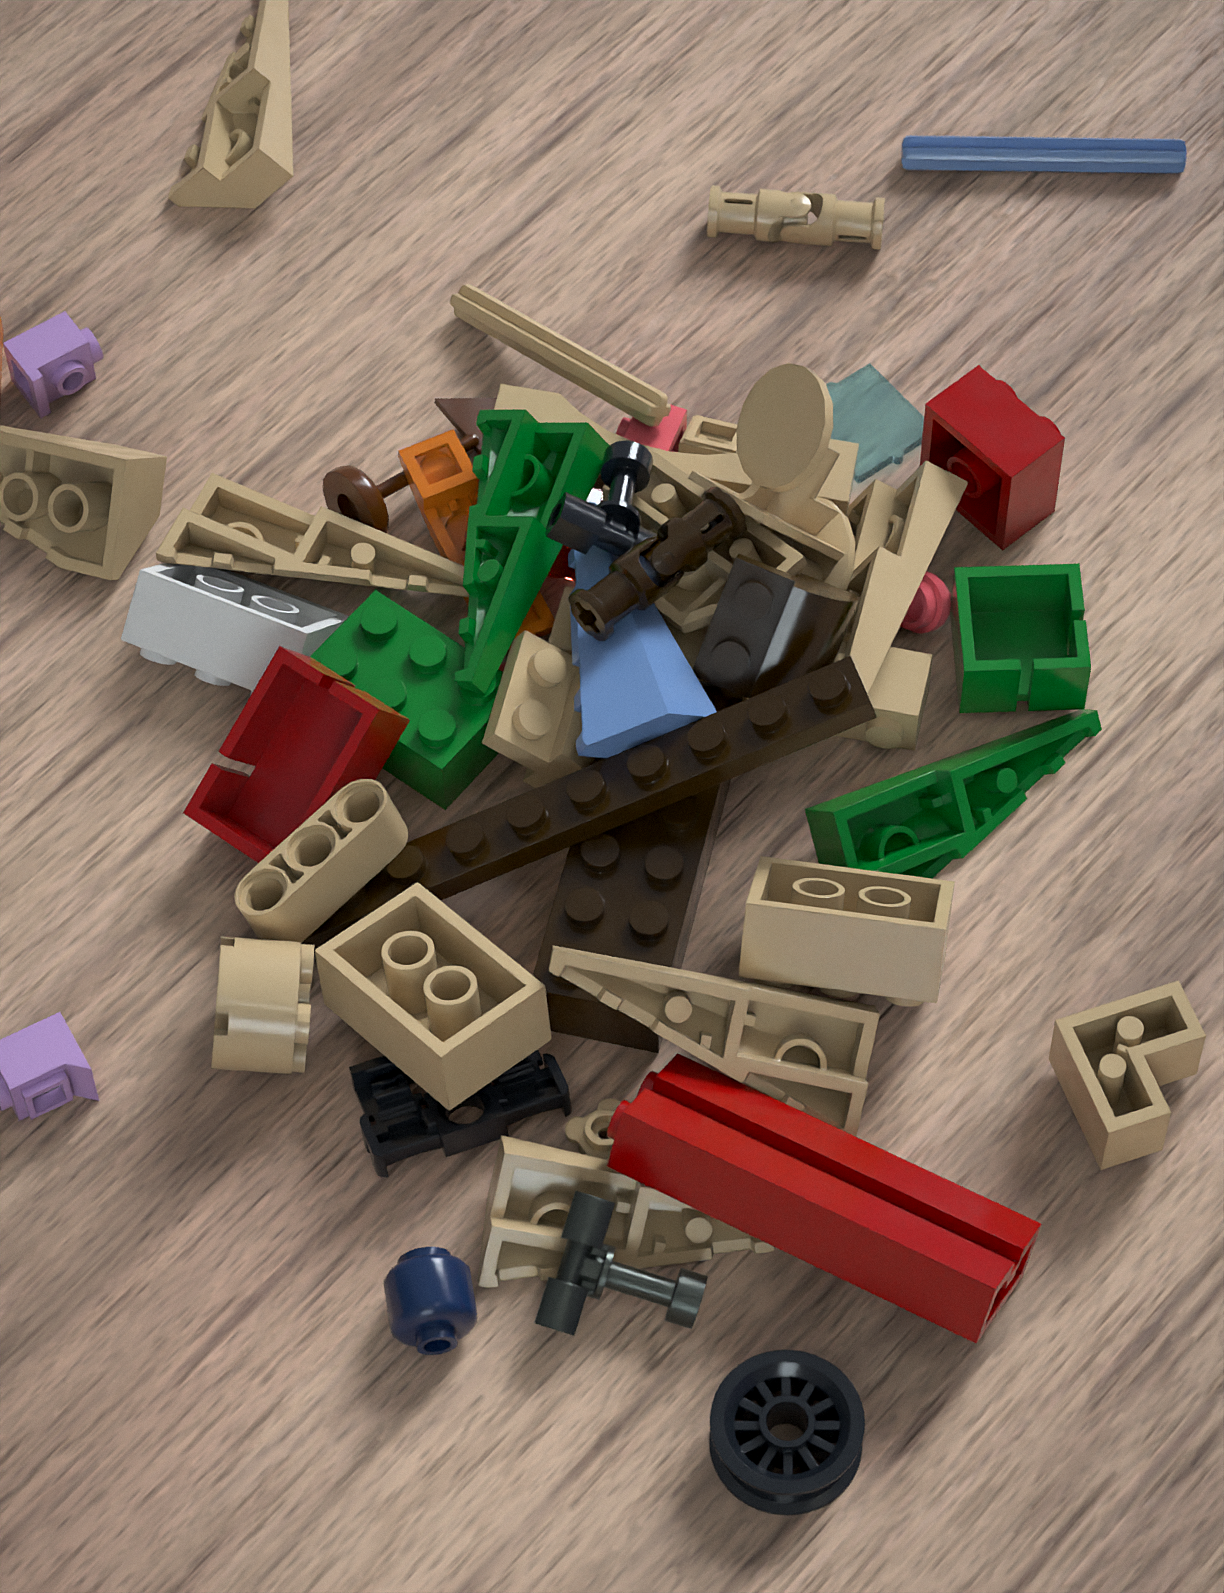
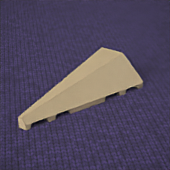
[835,461,968,695]
[156,473,469,597]
[477,1135,775,1288]

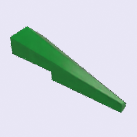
[454,409,610,694]
[805,709,1102,879]

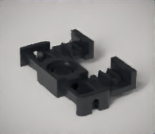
[349,1049,572,1178]

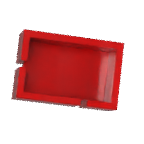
[183,646,410,863]

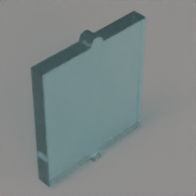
[826,363,924,484]

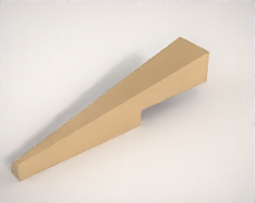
[168,0,293,208]
[548,946,880,1136]

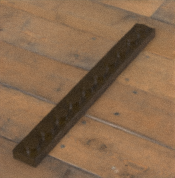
[301,656,877,954]

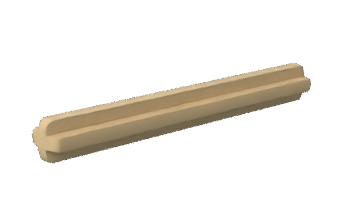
[450,284,671,427]

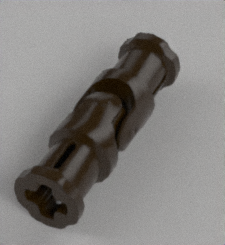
[568,487,747,641]

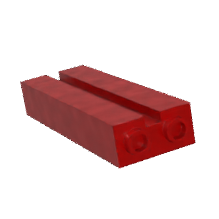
[607,1053,1042,1343]

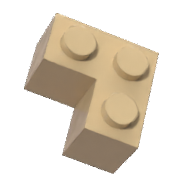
[1048,980,1206,1170]

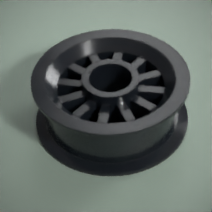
[709,1350,865,1516]

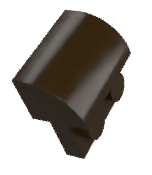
[692,554,860,699]

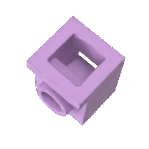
[3,311,103,418]

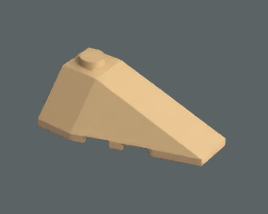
[0,425,167,580]

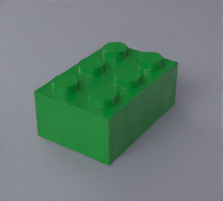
[310,590,503,810]

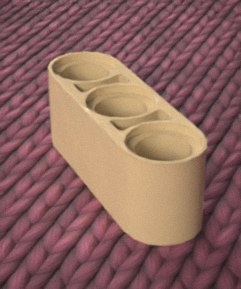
[234,779,408,943]

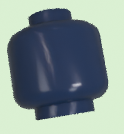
[383,1247,478,1355]

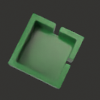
[950,563,1091,713]

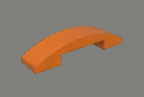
[398,429,555,650]

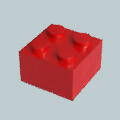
[920,365,1065,551]

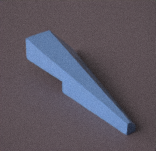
[568,502,717,758]

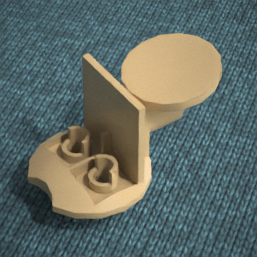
[688,363,856,591]

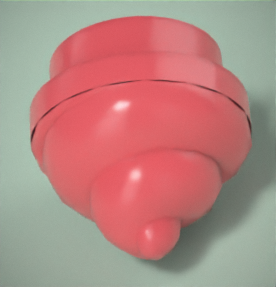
[900,571,951,634]

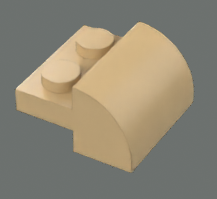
[482,630,595,788]

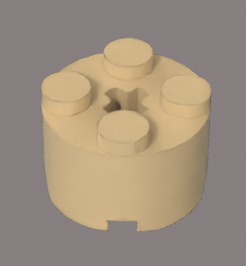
[211,936,314,1074]

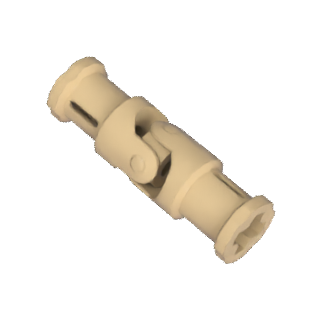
[707,186,885,250]

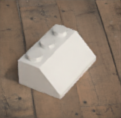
[121,563,349,696]

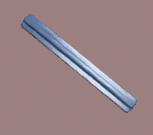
[901,135,1187,174]

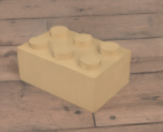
[738,856,955,1007]
[315,882,552,1111]

